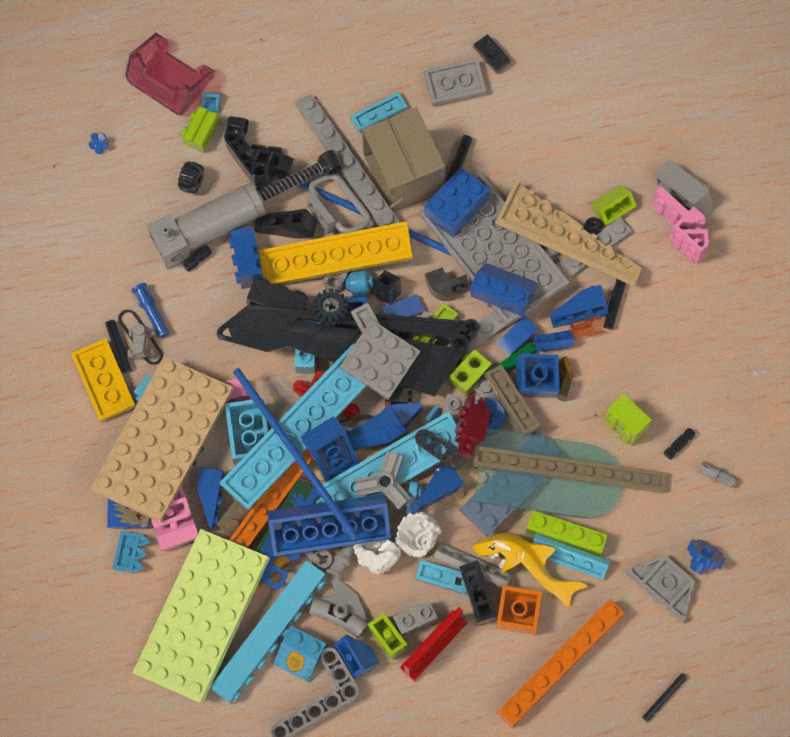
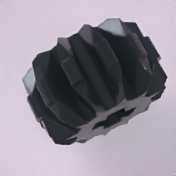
[178,161,204,194]

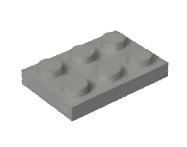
[424,58,486,106]

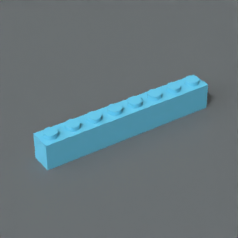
[210,560,326,705]

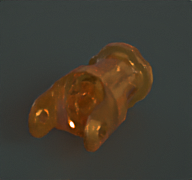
[569,317,605,341]

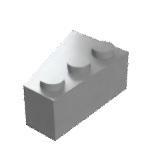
[654,160,714,218]

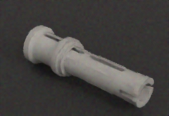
[325,545,354,581]

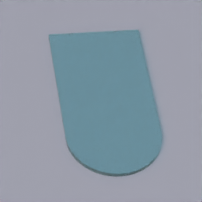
[476,429,623,518]

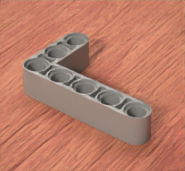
[271,648,359,737]

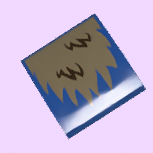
[107,499,149,530]

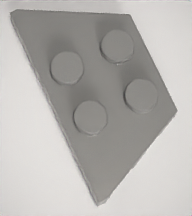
[625,555,695,623]

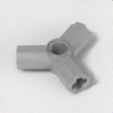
[355,451,411,510]

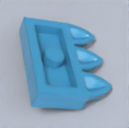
[112,531,150,574]

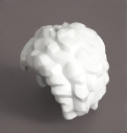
[395,511,442,558]
[353,539,401,574]

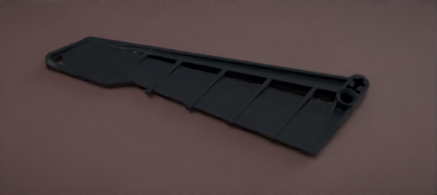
[217,304,479,397]

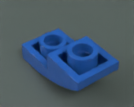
[497,316,539,356]

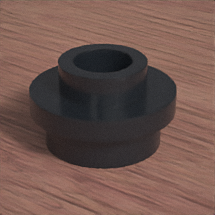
[584,217,603,235]

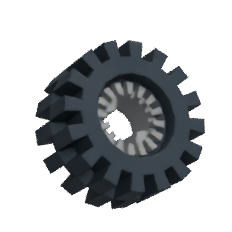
[313,289,348,326]

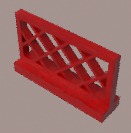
[399,607,468,682]

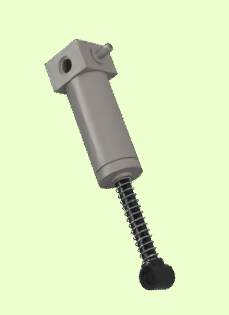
[147,150,343,270]

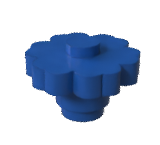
[687,539,726,575]

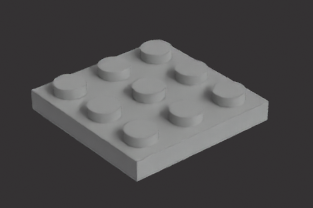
[339,320,420,400]

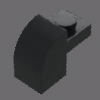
[425,267,469,301]

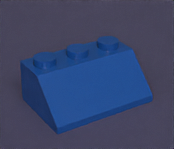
[470,263,538,317]

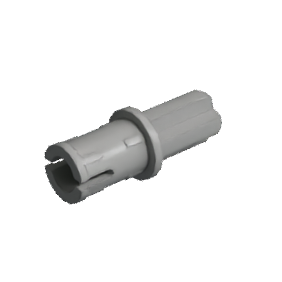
[698,461,737,488]

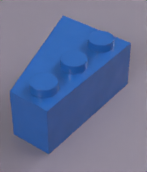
[228,226,263,289]

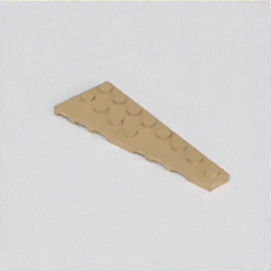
[495,179,642,286]

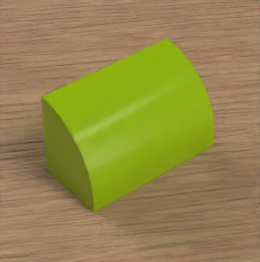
[589,185,637,226]

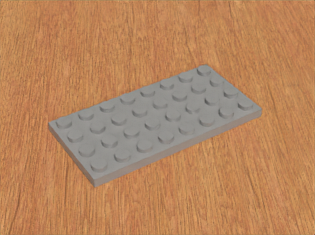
[419,172,569,327]

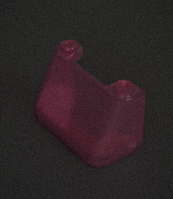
[125,33,215,115]

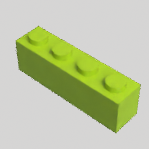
[525,510,607,557]

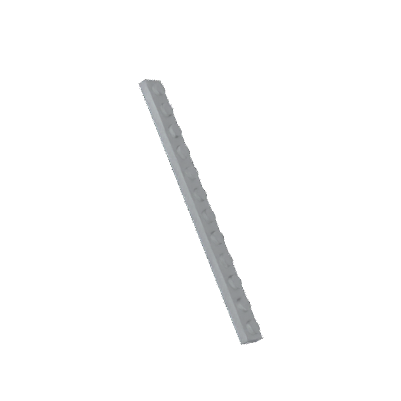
[447,217,632,363]

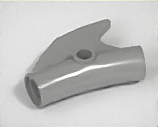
[309,577,368,639]

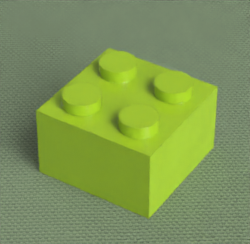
[604,393,652,446]

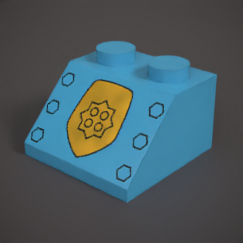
[273,626,327,683]

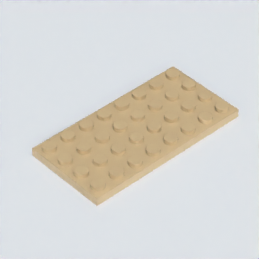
[90,356,233,523]

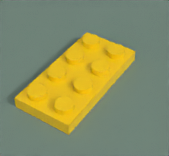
[71,338,136,422]

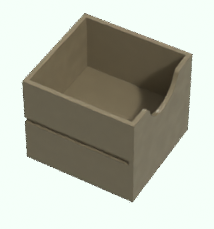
[362,107,445,212]

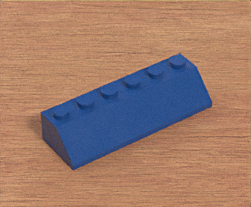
[267,494,391,556]

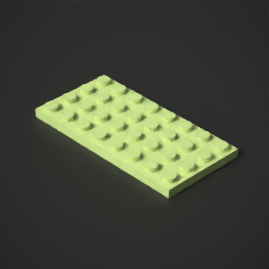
[132,529,270,704]

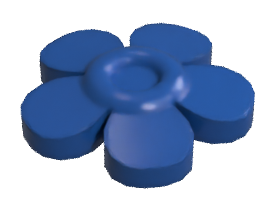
[89,133,109,154]

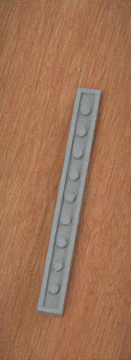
[295,94,400,227]

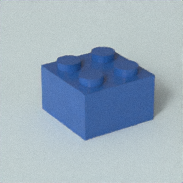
[515,353,560,397]

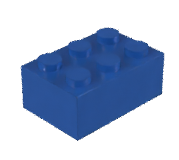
[424,167,490,238]

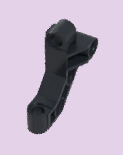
[224,116,294,191]

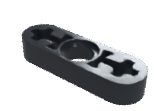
[415,429,465,470]

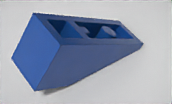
[550,285,609,328]
[347,406,407,450]
[410,466,464,515]

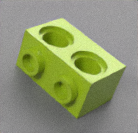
[449,349,492,396]

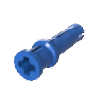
[131,283,170,339]

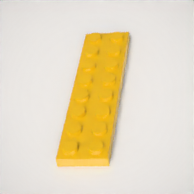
[259,221,413,285]

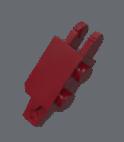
[454,392,491,458]

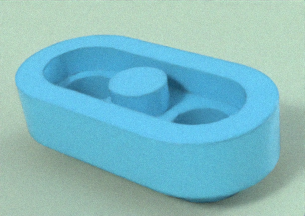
[406,481,422,516]

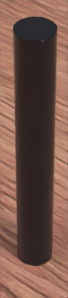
[642,673,687,723]

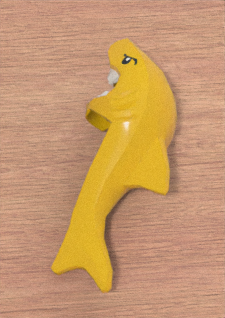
[472,533,588,607]

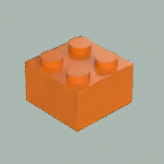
[496,585,542,635]

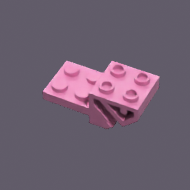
[652,186,709,265]
[151,485,198,552]

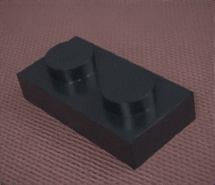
[473,34,511,74]

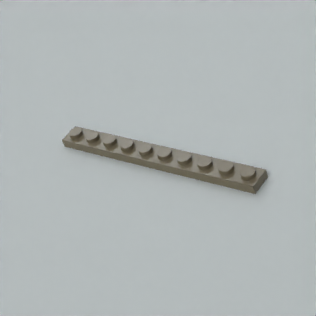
[473,446,666,493]

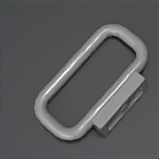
[307,174,371,234]

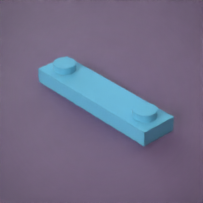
[533,534,610,580]

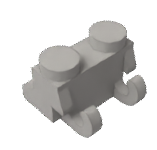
[128,324,156,359]

